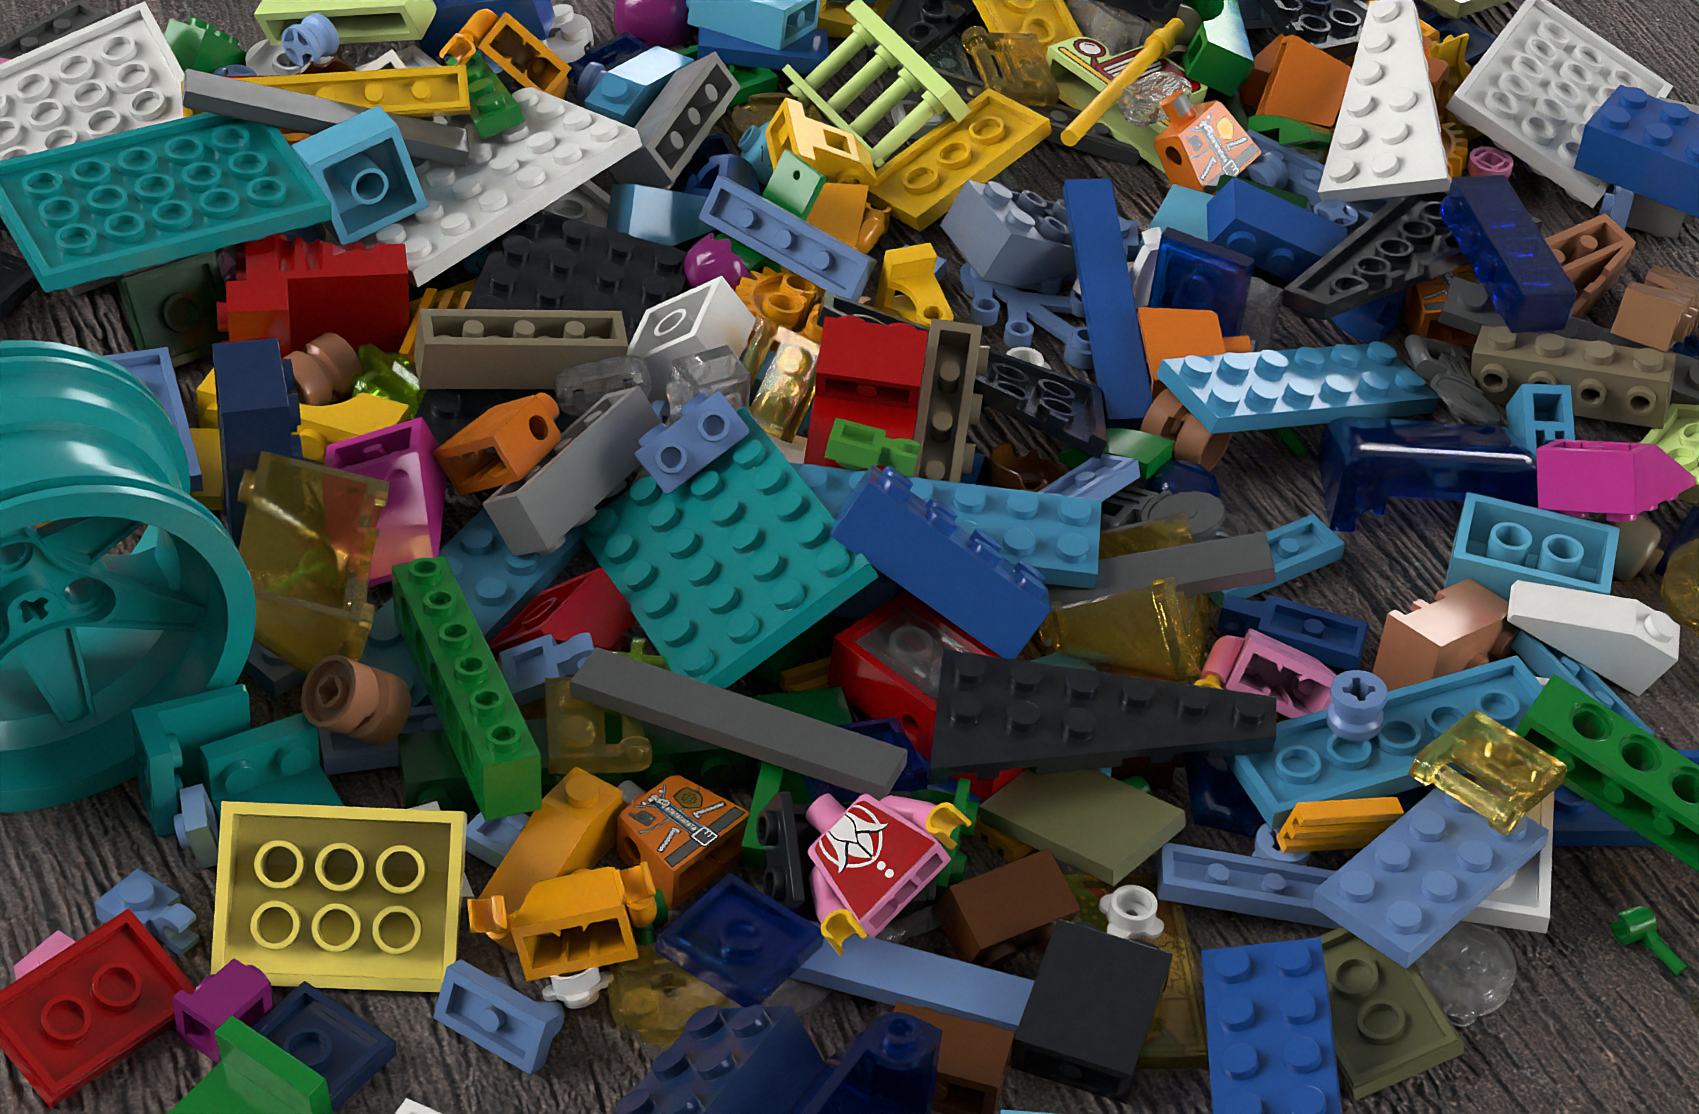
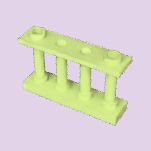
[782,0,971,171]

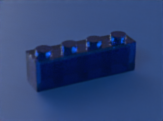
[1441,175,1577,333]

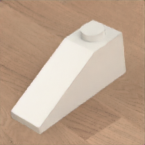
[1507,580,1680,697]

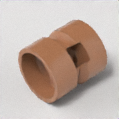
[282,332,363,406]
[1140,388,1232,475]
[301,655,411,745]

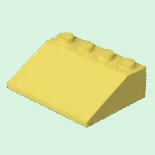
[210,801,467,992]

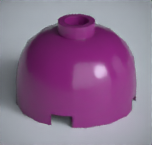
[613,0,698,48]

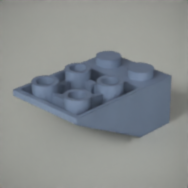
[940,180,1077,287]

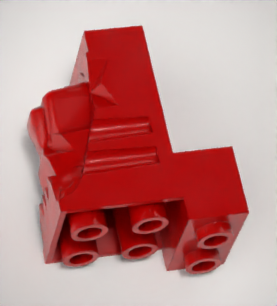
[217,233,410,359]
[804,315,928,477]

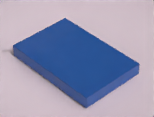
[697,26,829,74]

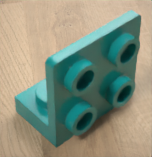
[131,684,251,838]
[200,712,344,822]

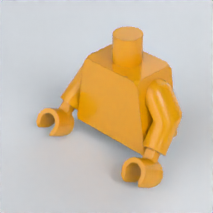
[439,9,572,100]
[806,183,892,255]
[467,861,657,982]

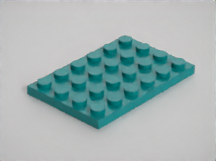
[0,112,332,293]
[578,406,879,689]

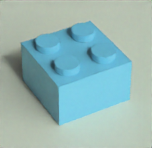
[292,105,429,245]

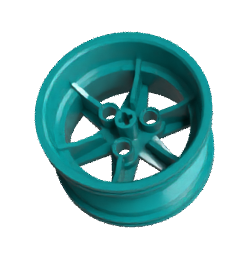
[0,340,256,813]

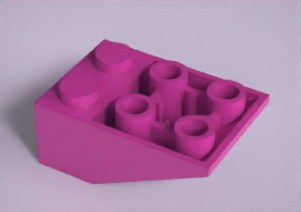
[322,417,447,595]
[1536,439,1696,522]

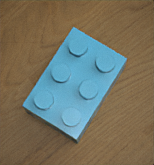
[1444,492,1620,602]

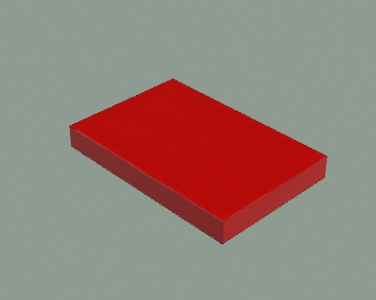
[0,908,196,1109]

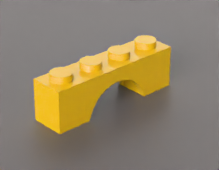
[196,367,410,463]

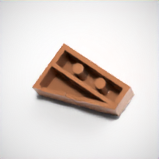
[1493,213,1636,320]
[1372,578,1518,692]

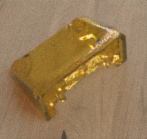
[237,450,390,676]
[1039,512,1210,682]

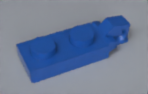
[1217,594,1370,671]

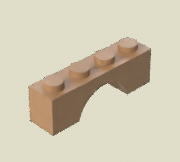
[1610,265,1699,352]

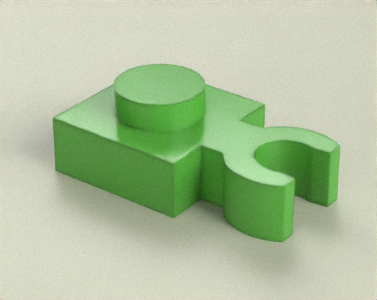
[824,418,921,476]

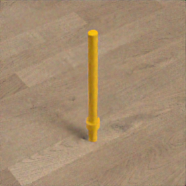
[1060,18,1185,147]

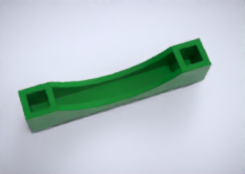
[1182,0,1255,97]

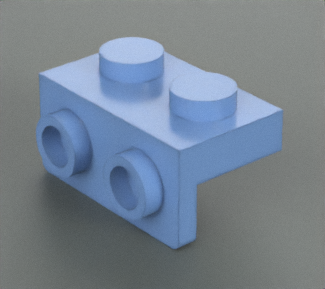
[634,390,749,494]

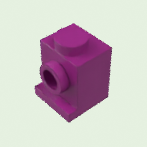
[173,958,273,1064]

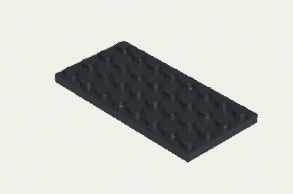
[414,210,688,510]

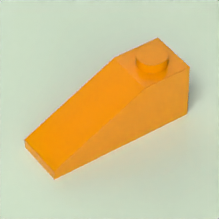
[478,766,623,915]

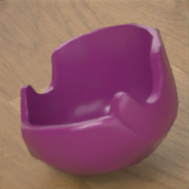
[683,232,750,292]

